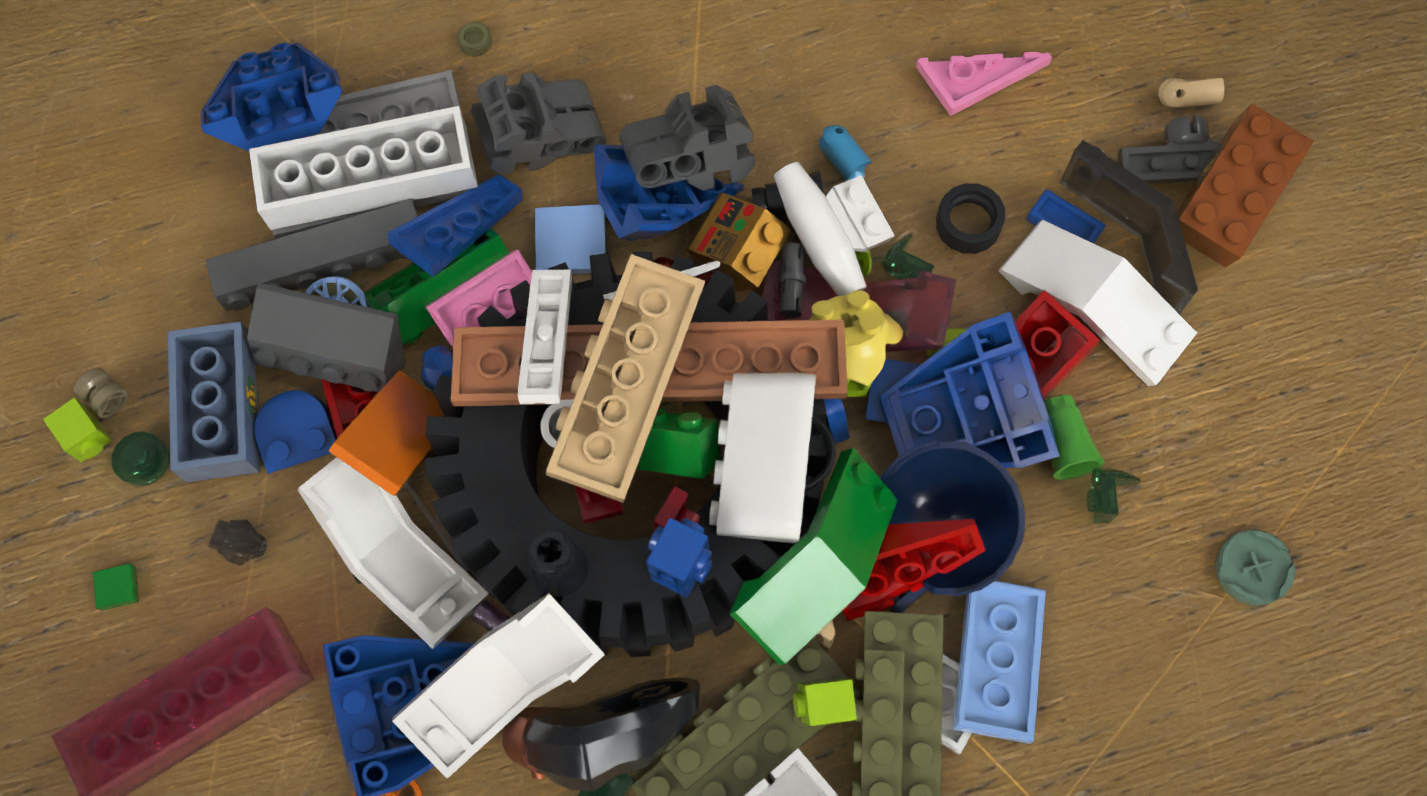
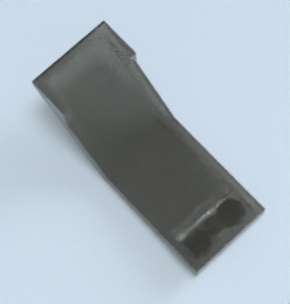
[1060,140,1198,314]

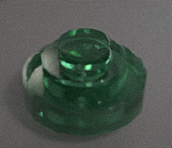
[111,431,170,487]

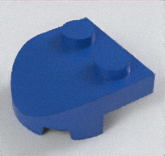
[254,390,337,474]

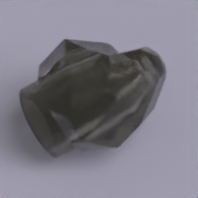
[208,519,268,566]

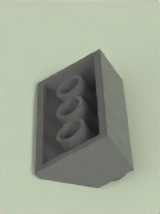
[247,283,405,392]

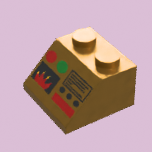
[685,193,792,292]

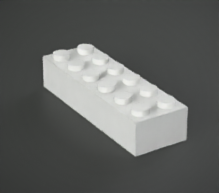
[249,106,478,230]

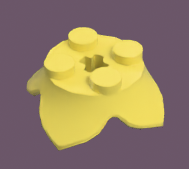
[810,290,903,386]

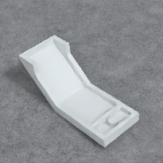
[998,220,1197,386]
[298,457,489,649]
[392,593,605,778]

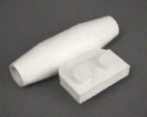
[774,162,895,296]

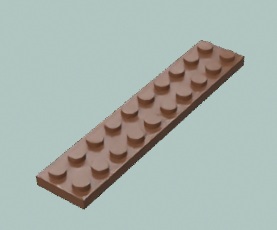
[451,319,848,406]

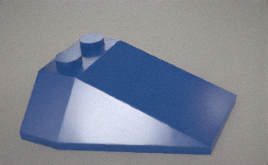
[880,312,1060,468]

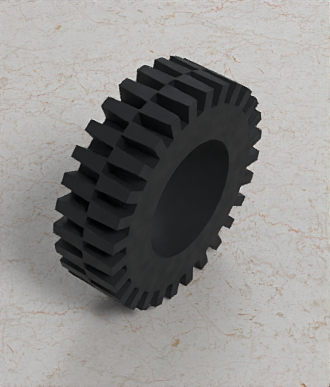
[425,252,828,657]

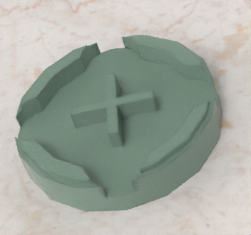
[1215,529,1296,606]

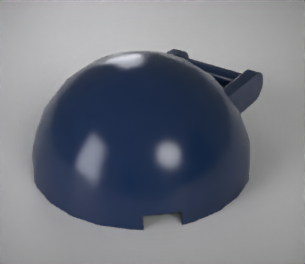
[880,441,1026,613]

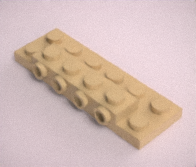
[546,254,705,503]

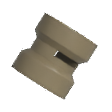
[73,368,128,418]

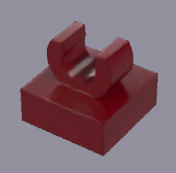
[575,486,623,524]
[654,486,700,530]

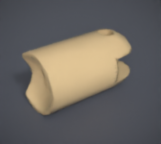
[1158,77,1225,108]

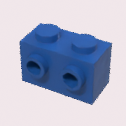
[646,518,713,598]

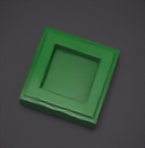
[93,564,139,611]

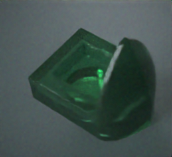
[881,233,934,291]
[1087,468,1140,524]

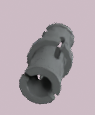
[777,243,806,318]

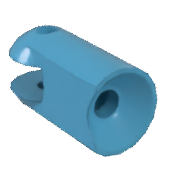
[819,124,872,181]

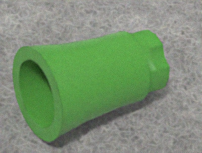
[1044,395,1105,480]

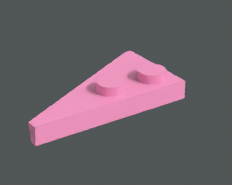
[916,52,1052,116]

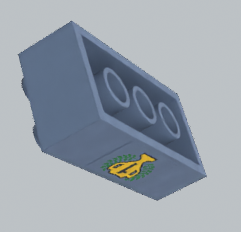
[168,321,260,483]

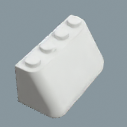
[709,373,816,544]

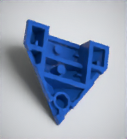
[594,144,744,241]

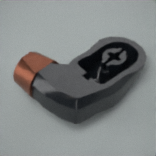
[503,678,700,791]

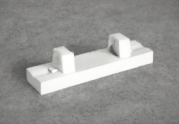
[517,270,572,404]

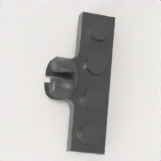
[1118,115,1221,185]

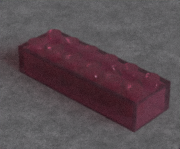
[51,607,315,796]

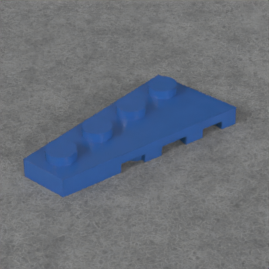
[387,174,523,277]

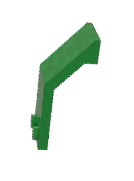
[730,448,898,665]

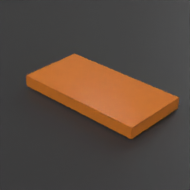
[329,370,444,496]

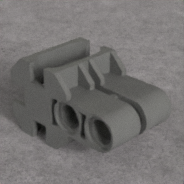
[471,72,606,174]
[619,85,755,191]

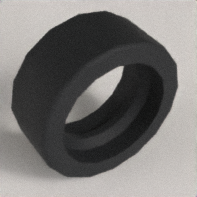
[936,183,1005,254]

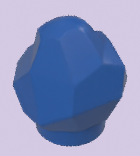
[421,346,453,391]

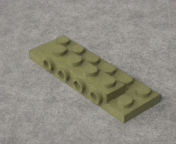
[852,611,943,796]
[631,637,862,796]

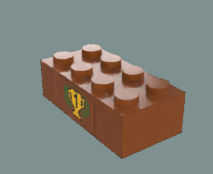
[1166,103,1314,268]

